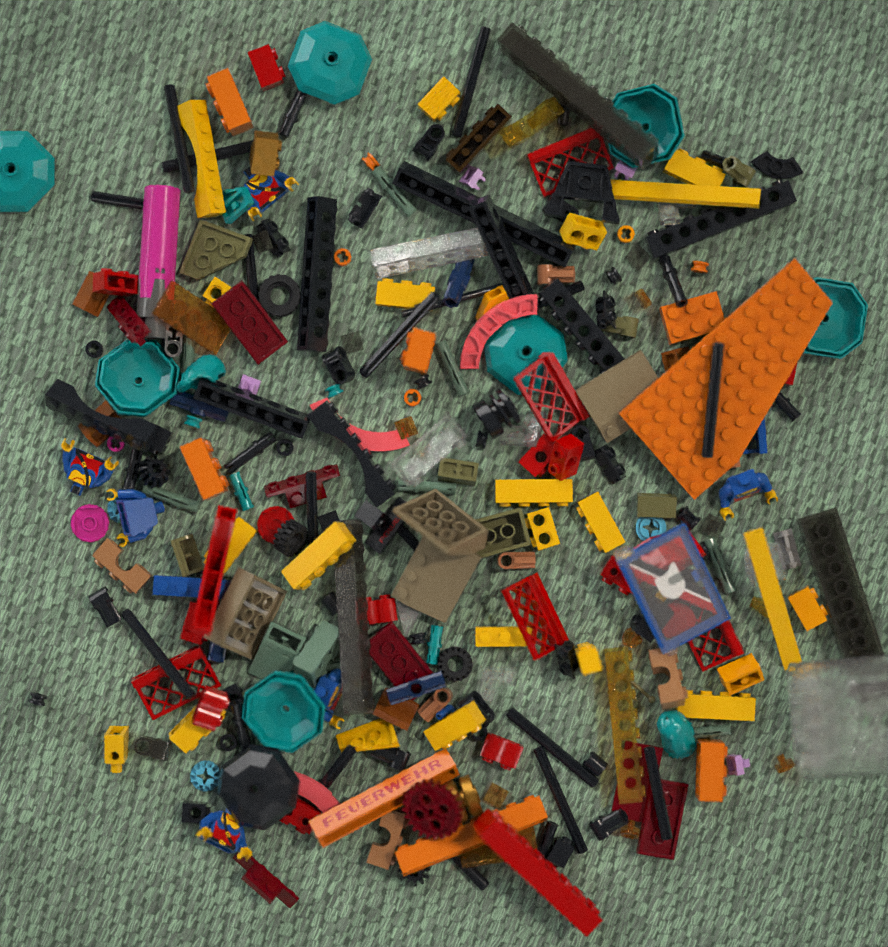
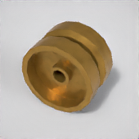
[443,774,483,822]

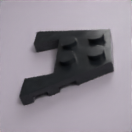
[544,161,620,224]

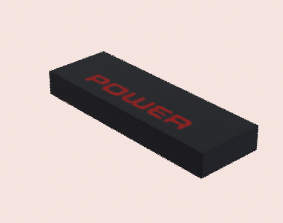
[365,497,406,555]

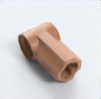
[537,264,575,285]
[496,551,535,569]
[417,687,453,723]

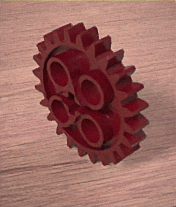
[402,778,465,841]

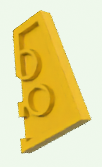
[336,718,400,753]

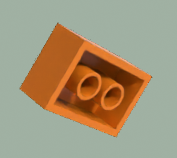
[206,68,254,136]
[659,291,725,345]
[401,328,436,375]
[180,437,230,500]
[695,739,728,802]

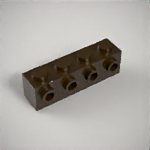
[445,104,512,176]

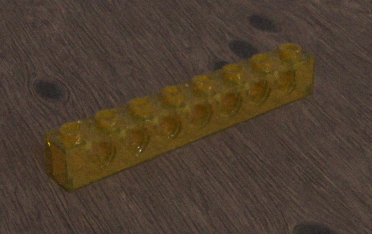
[604,647,646,804]

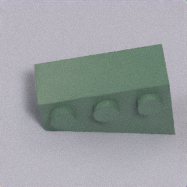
[292,620,345,690]

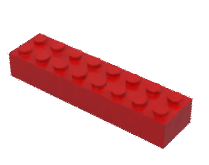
[472,808,603,937]

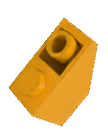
[475,285,509,321]

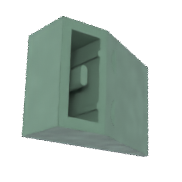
[248,621,308,679]

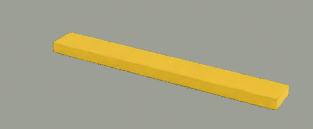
[611,180,761,208]
[743,527,803,670]

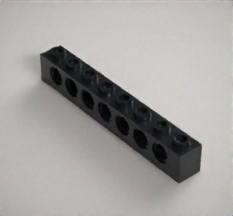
[644,179,797,260]
[297,196,338,352]

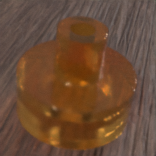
[622,628,642,648]
[774,754,795,774]
[620,820,640,839]

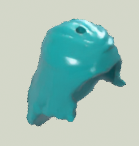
[176,354,226,393]
[657,710,697,759]

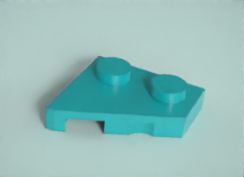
[222,187,255,224]

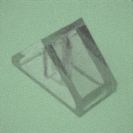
[395,599,422,637]

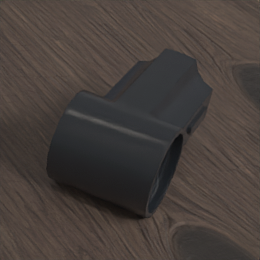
[88,586,122,628]
[370,747,411,771]
[588,808,629,841]

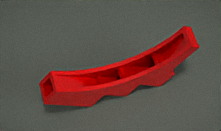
[191,505,237,637]

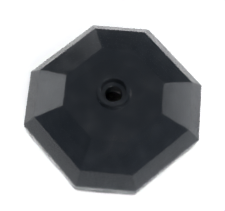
[217,744,300,830]

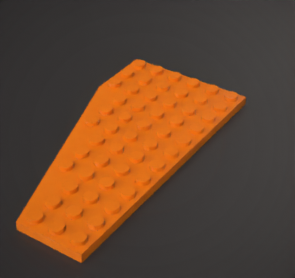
[618,259,833,500]

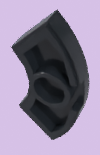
[750,151,804,179]

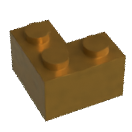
[249,130,282,176]

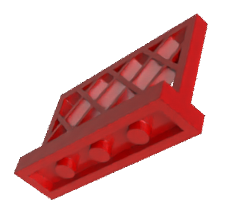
[526,125,614,197]
[513,352,590,442]
[501,572,569,661]
[669,586,745,672]
[131,645,221,720]

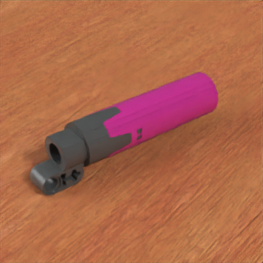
[137,185,183,358]

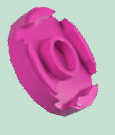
[71,504,110,542]

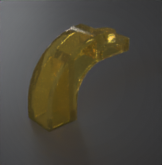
[499,96,565,148]

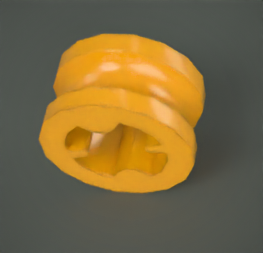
[617,225,635,243]

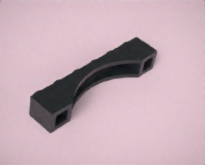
[45,379,158,453]
[307,400,397,508]

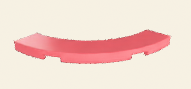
[460,294,538,369]
[310,398,410,452]
[294,771,341,813]

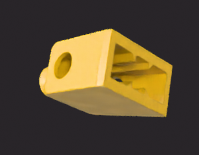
[104,726,129,773]

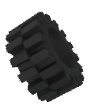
[273,519,308,557]
[438,646,473,682]

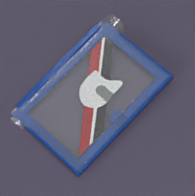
[613,522,731,656]

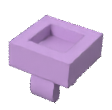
[614,160,637,181]
[460,166,486,190]
[238,374,261,395]
[726,754,750,776]

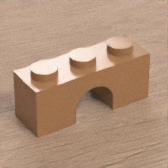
[92,538,153,594]
[648,648,688,710]
[366,809,409,870]

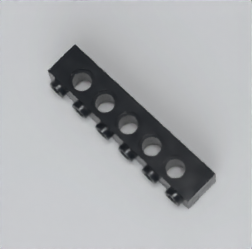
[468,194,534,299]
[538,278,625,374]
[193,377,310,439]

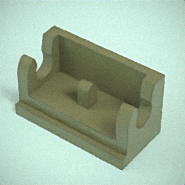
[437,457,479,486]
[636,493,677,518]
[171,534,204,577]

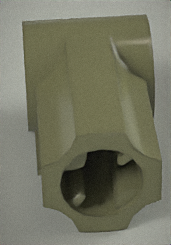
[722,156,756,188]
[601,316,639,338]

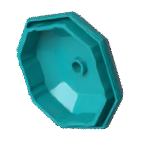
[287,21,372,105]
[603,84,685,168]
[0,131,55,212]
[803,277,868,359]
[484,314,568,395]
[95,339,180,417]
[242,671,326,753]

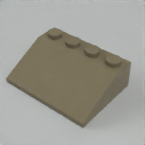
[575,350,658,443]
[392,489,488,555]
[391,537,482,623]
[204,567,288,660]

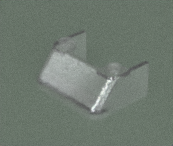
[388,412,468,488]

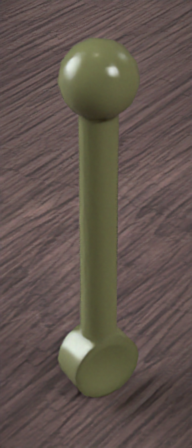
[623,674,656,703]

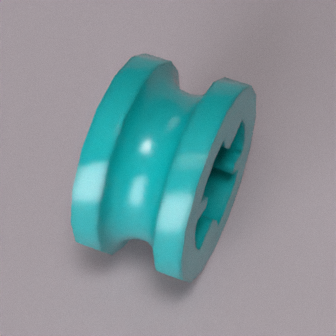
[325,384,344,399]
[184,414,203,429]

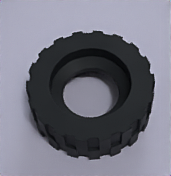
[258,274,301,317]

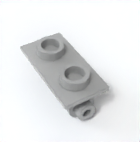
[773,528,801,570]

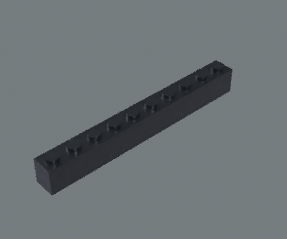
[392,161,576,267]

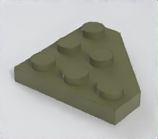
[179,219,253,280]

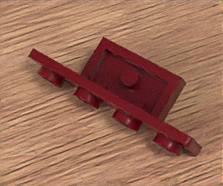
[107,296,151,347]
[264,464,340,508]
[233,852,299,908]

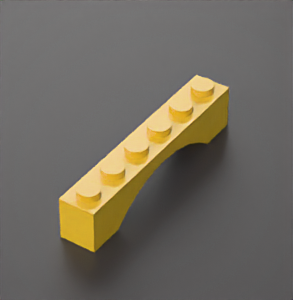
[177,100,226,218]

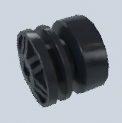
[472,388,521,439]

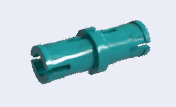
[228,472,254,511]
[426,625,443,665]

